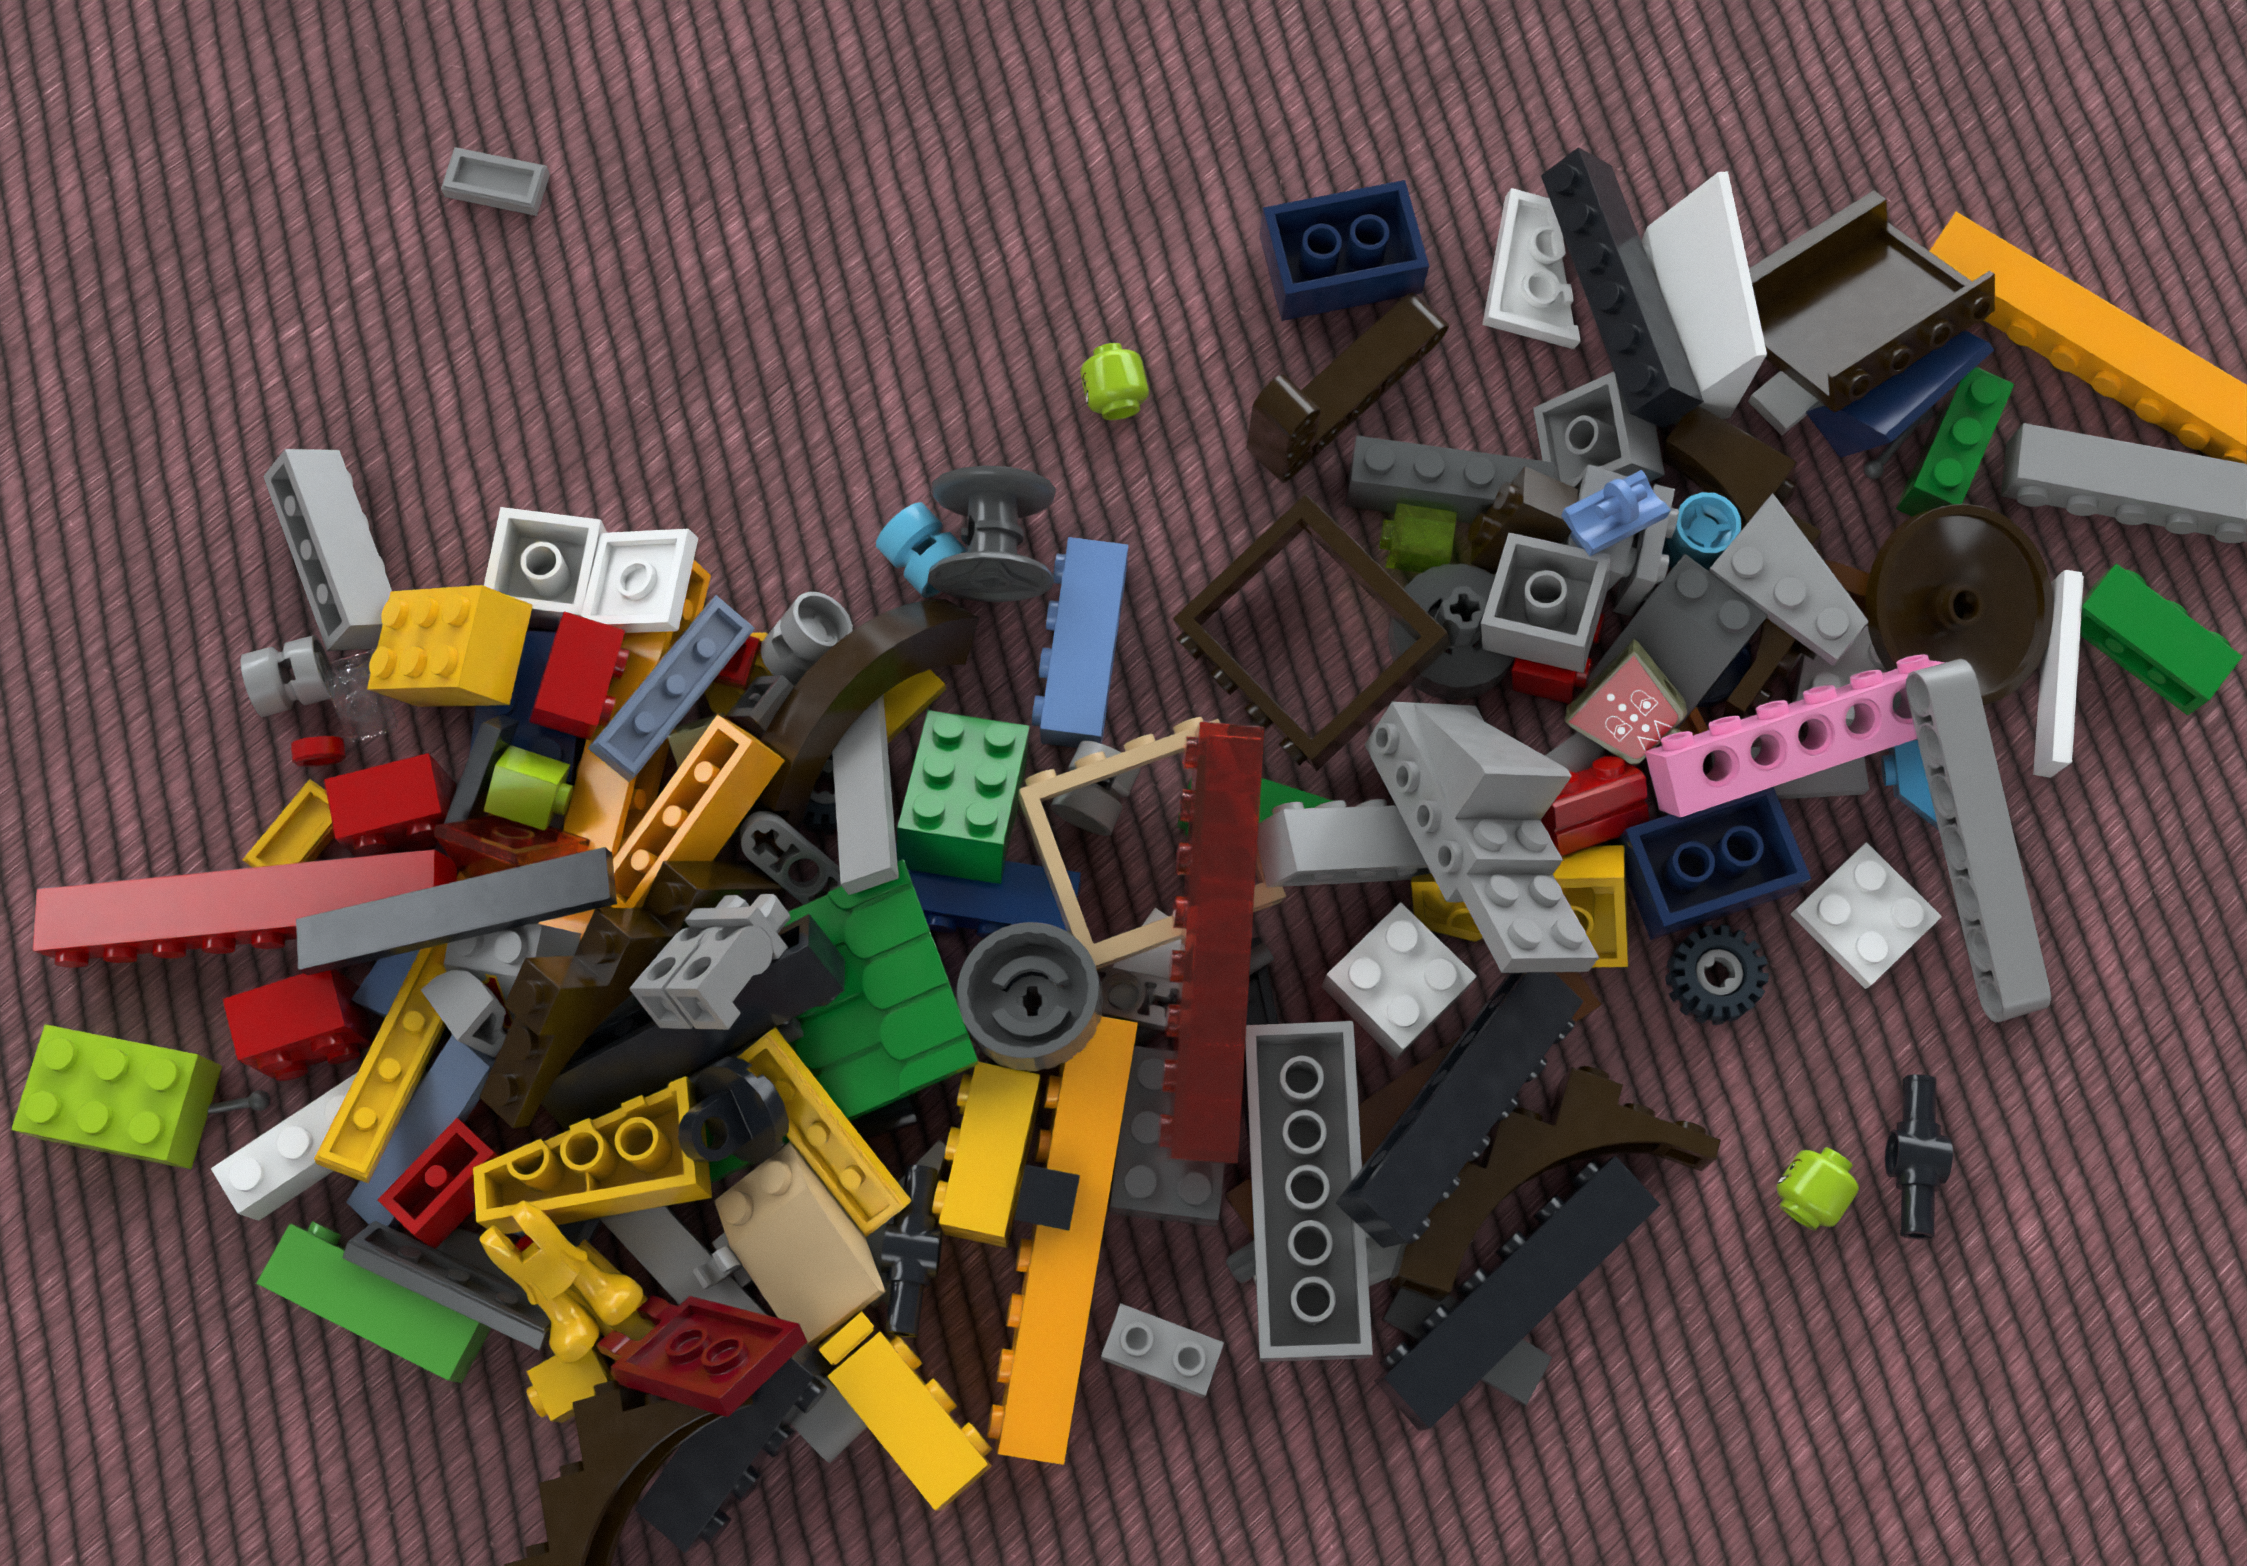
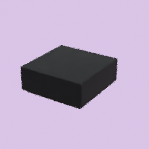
[1014,1164,1080,1231]

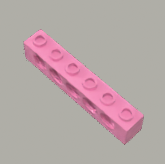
[1645,654,1944,818]

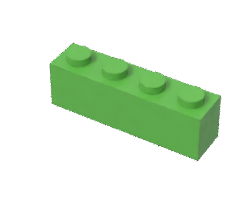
[256,1221,491,1383]

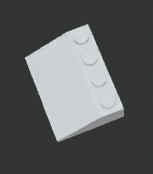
[1641,171,1767,425]

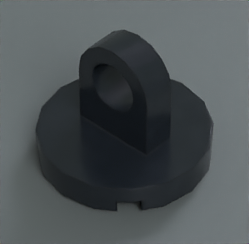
[678,1057,789,1163]

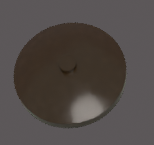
[1865,504,2054,705]

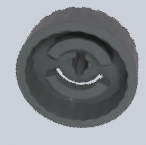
[1388,563,1516,700]
[957,922,1103,1071]

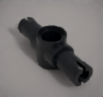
[1885,1074,1953,1240]
[881,1165,943,1337]

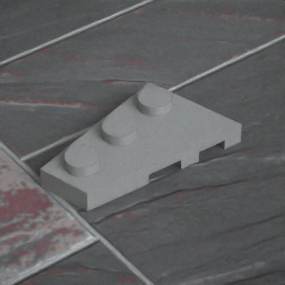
[1709,493,1869,666]

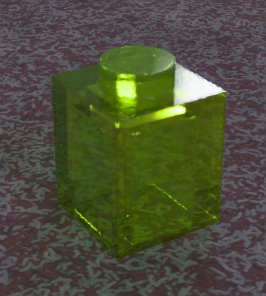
[1379,503,1457,573]

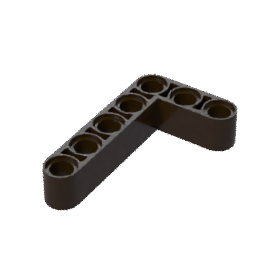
[1246,292,1449,483]

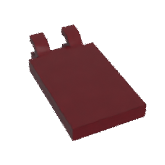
[596,1296,808,1417]

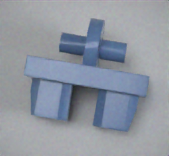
[1561,470,1671,557]

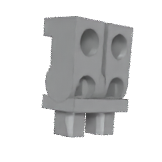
[629,894,790,1030]

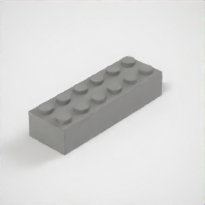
[1245,1021,1373,1362]

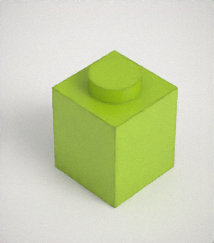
[484,745,574,831]

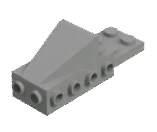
[1364,701,1599,973]

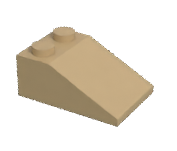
[714,1141,886,1347]

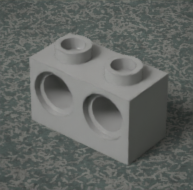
[1101,1303,1224,1398]

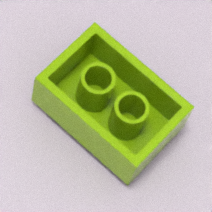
[11,1024,222,1170]

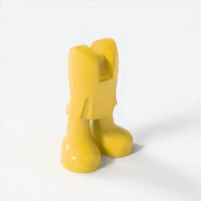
[479,1200,643,1363]

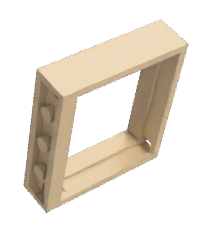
[1018,717,1286,970]

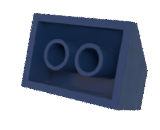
[1806,330,1994,458]

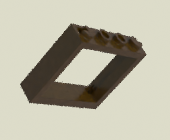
[1173,494,1450,772]

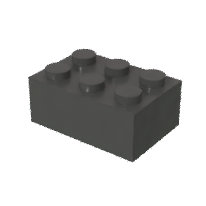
[1110,1046,1236,1227]

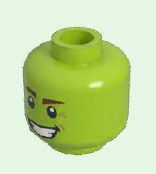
[1080,343,1149,420]
[1776,1147,1859,1231]

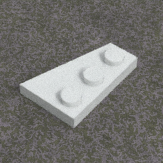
[1482,188,1581,349]

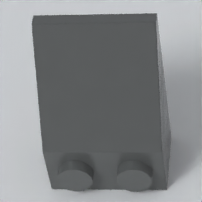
[1587,554,1768,729]

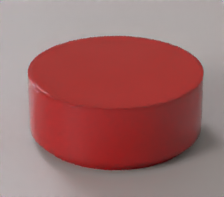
[291,736,346,767]

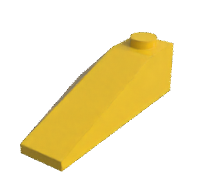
[1411,845,1628,968]

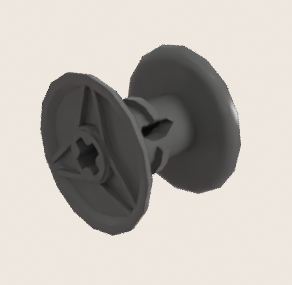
[928,465,1056,602]

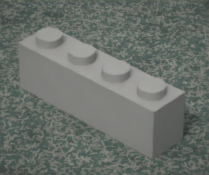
[263,449,392,651]
[1253,799,1431,887]

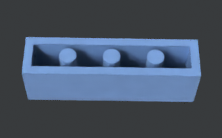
[1032,537,1128,748]

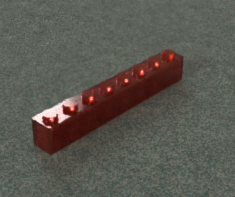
[1158,722,1264,1165]

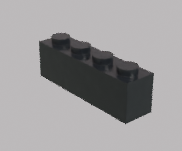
[635,1344,833,1553]

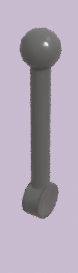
[1864,407,1933,479]
[208,1090,270,1115]

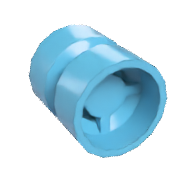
[1662,492,1741,571]
[876,502,967,598]

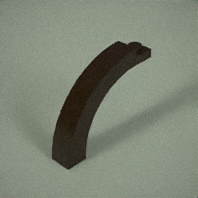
[750,599,979,858]

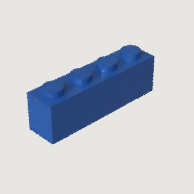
[896,843,1081,938]

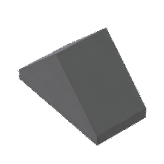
[725,675,794,740]

